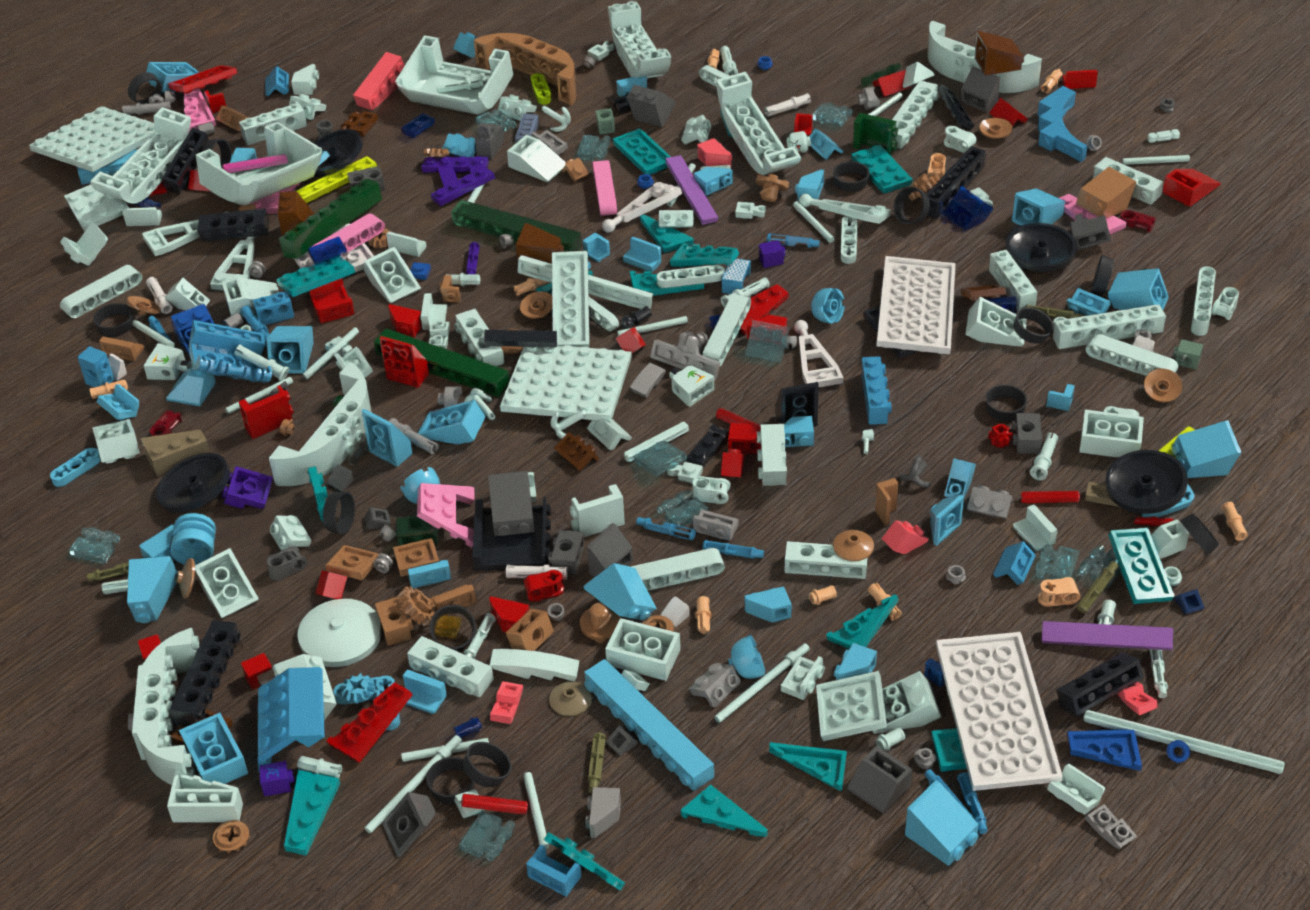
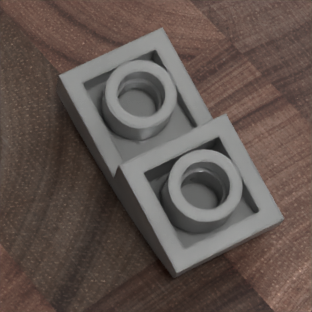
[630,363,666,398]
[1085,804,1137,849]

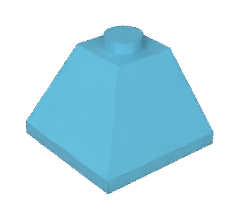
[166,366,216,407]
[930,495,964,546]

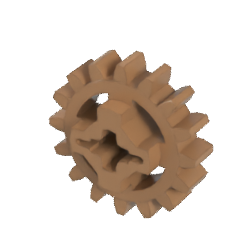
[908,171,940,200]
[398,586,436,626]

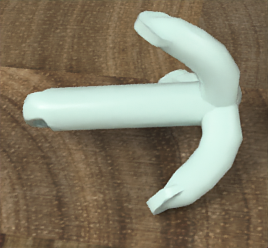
[542,106,571,132]
[464,388,495,420]
[550,410,586,439]

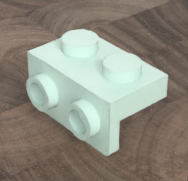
[289,94,326,120]
[498,95,537,121]
[681,115,711,144]
[659,210,694,227]
[334,346,373,378]
[270,515,312,551]
[781,656,825,700]
[1047,764,1105,815]

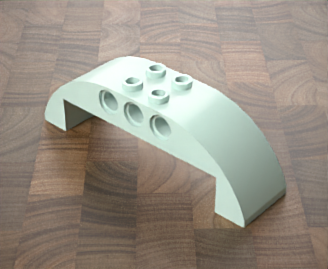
[927,21,1042,93]
[716,72,801,175]
[90,107,191,203]
[269,362,372,486]

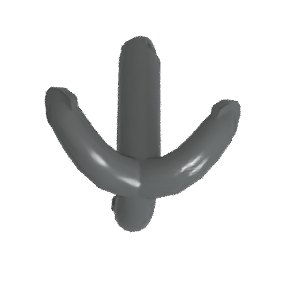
[899,455,931,488]

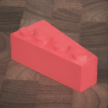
[353,52,405,111]

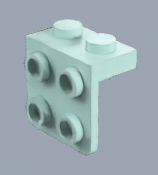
[60,223,108,266]

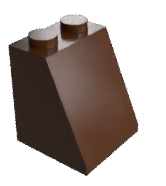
[974,31,1024,76]
[277,191,314,236]
[516,223,564,264]

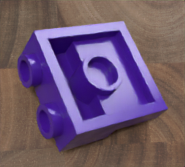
[222,466,273,509]

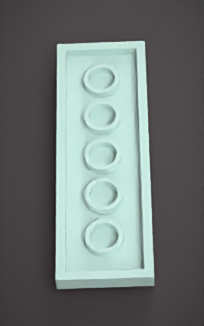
[552,251,589,347]

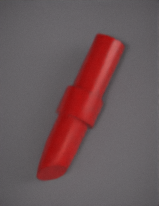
[1133,516,1173,527]

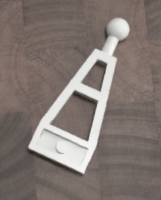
[602,182,682,233]
[794,320,843,387]

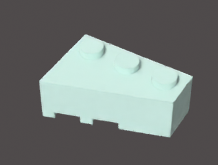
[757,424,787,486]
[167,770,243,822]

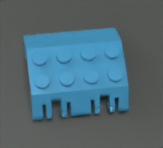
[189,320,272,383]
[258,667,325,773]

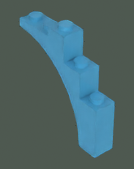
[1037,86,1087,162]

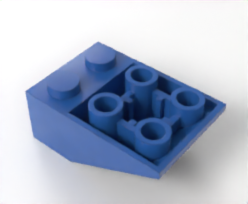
[171,304,214,359]

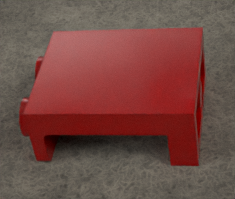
[309,278,355,323]
[238,385,294,439]

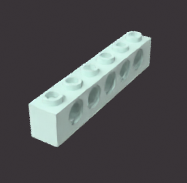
[892,81,939,149]
[1053,304,1166,349]

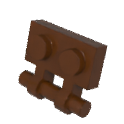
[340,111,378,137]

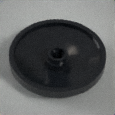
[313,129,363,177]
[1005,223,1077,272]
[1106,450,1187,514]
[156,453,230,513]

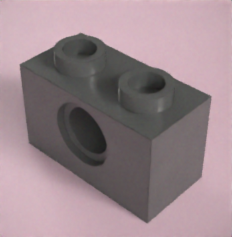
[1012,413,1042,454]
[549,530,584,575]

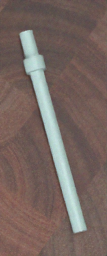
[714,643,810,723]
[364,735,462,834]

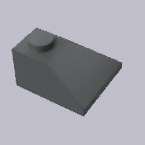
[382,792,436,857]

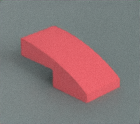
[490,682,523,724]
[1117,682,1158,715]

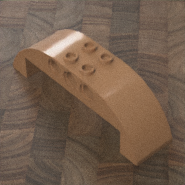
[474,33,576,106]

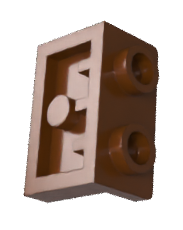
[554,432,600,471]

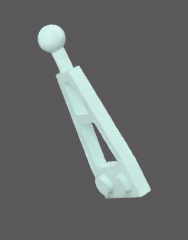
[799,194,891,224]
[142,212,226,256]
[210,236,258,290]

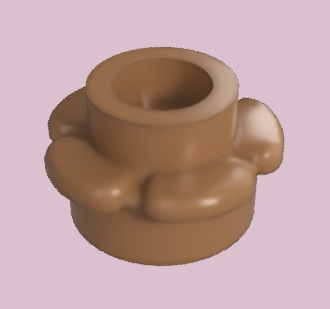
[279,419,295,437]

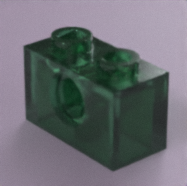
[396,515,439,546]

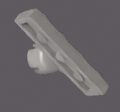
[650,332,721,380]

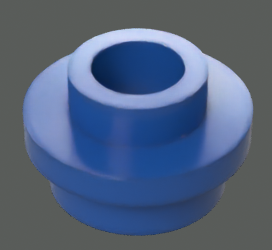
[757,56,773,70]
[637,174,654,189]
[1167,740,1190,763]

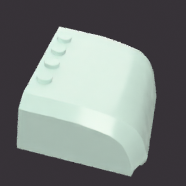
[395,35,513,115]
[196,122,322,206]

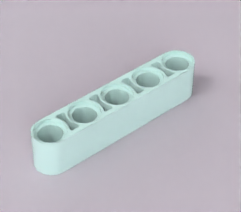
[60,265,142,318]
[1191,266,1216,336]
[702,294,751,366]
[1086,334,1178,376]
[632,548,725,591]

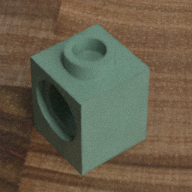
[595,108,615,135]
[1173,339,1203,370]

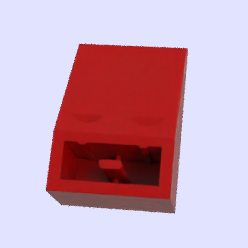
[1162,169,1221,207]
[380,336,429,388]

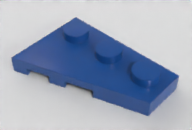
[1067,730,1142,771]

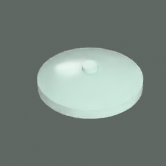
[298,599,382,667]

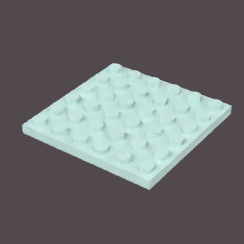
[29,107,155,172]
[500,345,632,422]

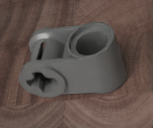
[267,546,308,581]

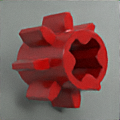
[988,424,1013,448]

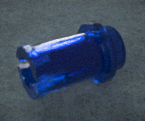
[453,717,482,738]

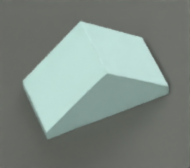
[903,62,934,88]

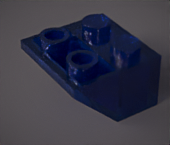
[942,186,994,231]

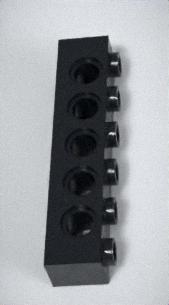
[922,146,986,219]
[169,620,241,727]

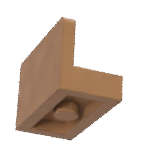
[216,105,249,132]
[99,337,144,361]
[875,478,898,526]
[430,584,476,615]

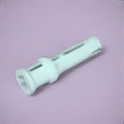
[720,46,738,76]
[436,74,484,93]
[721,277,770,308]
[234,345,289,381]
[1030,433,1058,480]

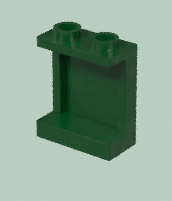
[853,113,898,156]

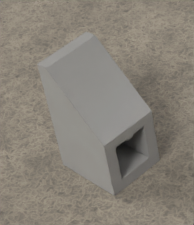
[586,787,621,838]

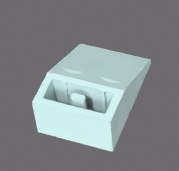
[507,135,565,182]
[221,277,279,317]
[873,671,941,734]

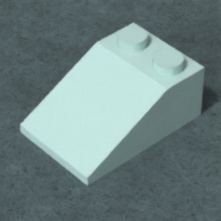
[363,247,421,304]
[965,297,1027,347]
[92,419,140,463]
[195,548,259,619]

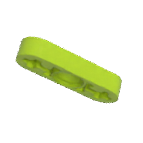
[531,73,551,105]

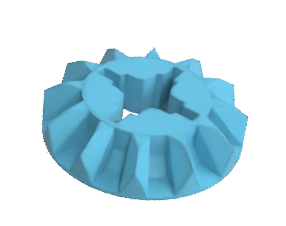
[340,673,375,703]

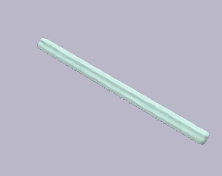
[1083,710,1285,774]

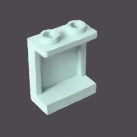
[569,484,625,537]

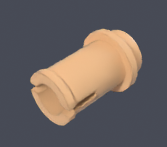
[809,585,837,605]

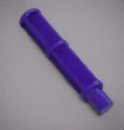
[466,242,480,274]

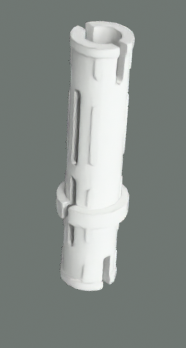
[764,93,811,117]
[146,277,172,314]
[506,565,568,580]

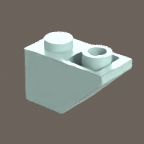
[291,64,319,95]
[165,278,210,310]
[1151,519,1189,559]

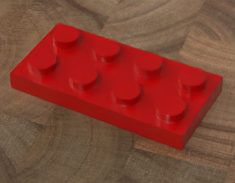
[168,65,237,94]

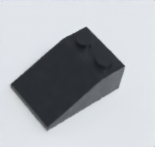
[775,382,819,427]

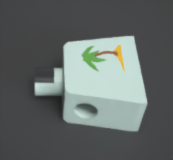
[144,343,192,380]
[669,365,714,407]

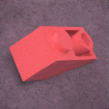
[697,138,732,168]
[882,520,929,555]

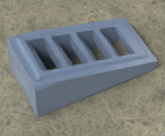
[515,113,539,142]

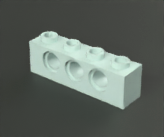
[239,103,307,145]
[1093,157,1164,205]
[989,250,1037,311]
[454,309,504,366]
[785,541,868,579]
[407,636,494,698]

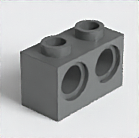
[347,166,385,191]

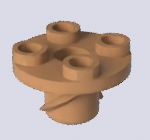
[756,174,790,202]
[580,602,621,643]

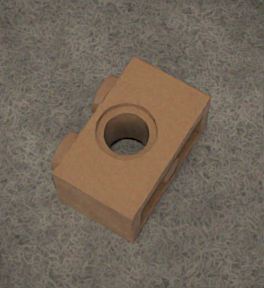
[375,597,414,646]
[506,608,554,651]

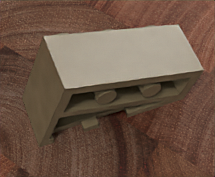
[141,429,210,477]

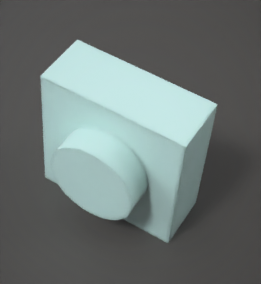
[621,670,649,691]
[454,789,484,818]

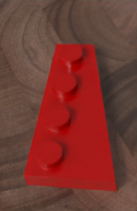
[739,284,789,336]
[326,682,413,763]

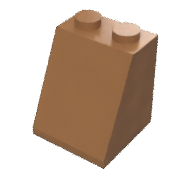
[1076,167,1137,217]

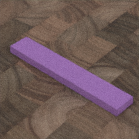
[665,155,718,225]
[1042,621,1173,650]

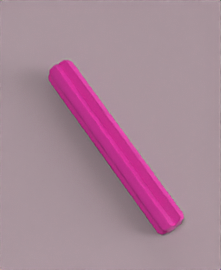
[223,154,288,173]

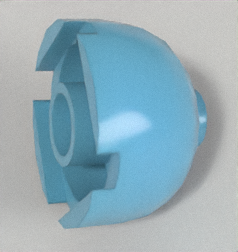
[811,288,845,324]
[400,467,440,504]
[728,635,765,679]

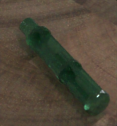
[861,63,901,87]

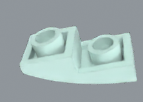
[429,320,449,349]

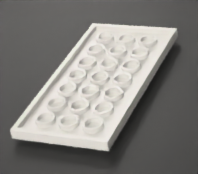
[876,256,955,354]
[936,632,1063,791]

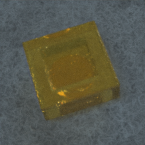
[435,615,462,638]

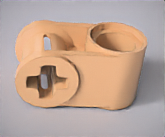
[928,153,946,180]
[1038,577,1080,607]

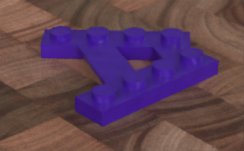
[422,156,495,206]

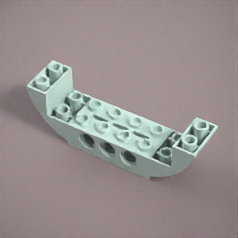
[608,1,671,78]
[132,628,199,785]

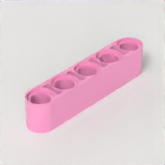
[593,160,617,216]
[308,214,385,262]

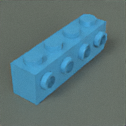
[861,357,892,424]

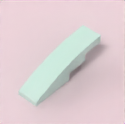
[489,649,579,682]

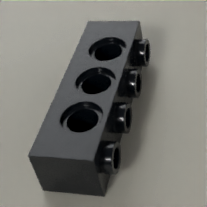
[162,128,209,194]
[197,208,270,242]
[1056,652,1144,716]

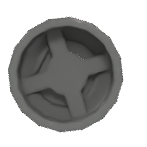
[316,120,333,139]

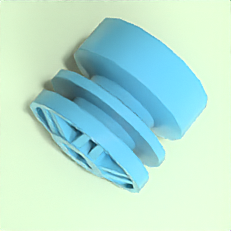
[170,513,216,565]

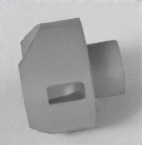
[857,87,880,109]
[438,387,462,407]

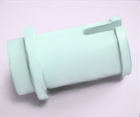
[876,728,905,751]

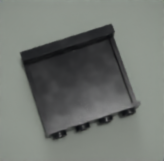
[472,496,551,571]

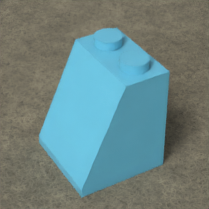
[1012,189,1065,226]
[1108,268,1169,310]
[267,326,314,374]
[1172,421,1241,478]
[127,556,177,623]
[583,563,657,620]
[905,780,979,866]

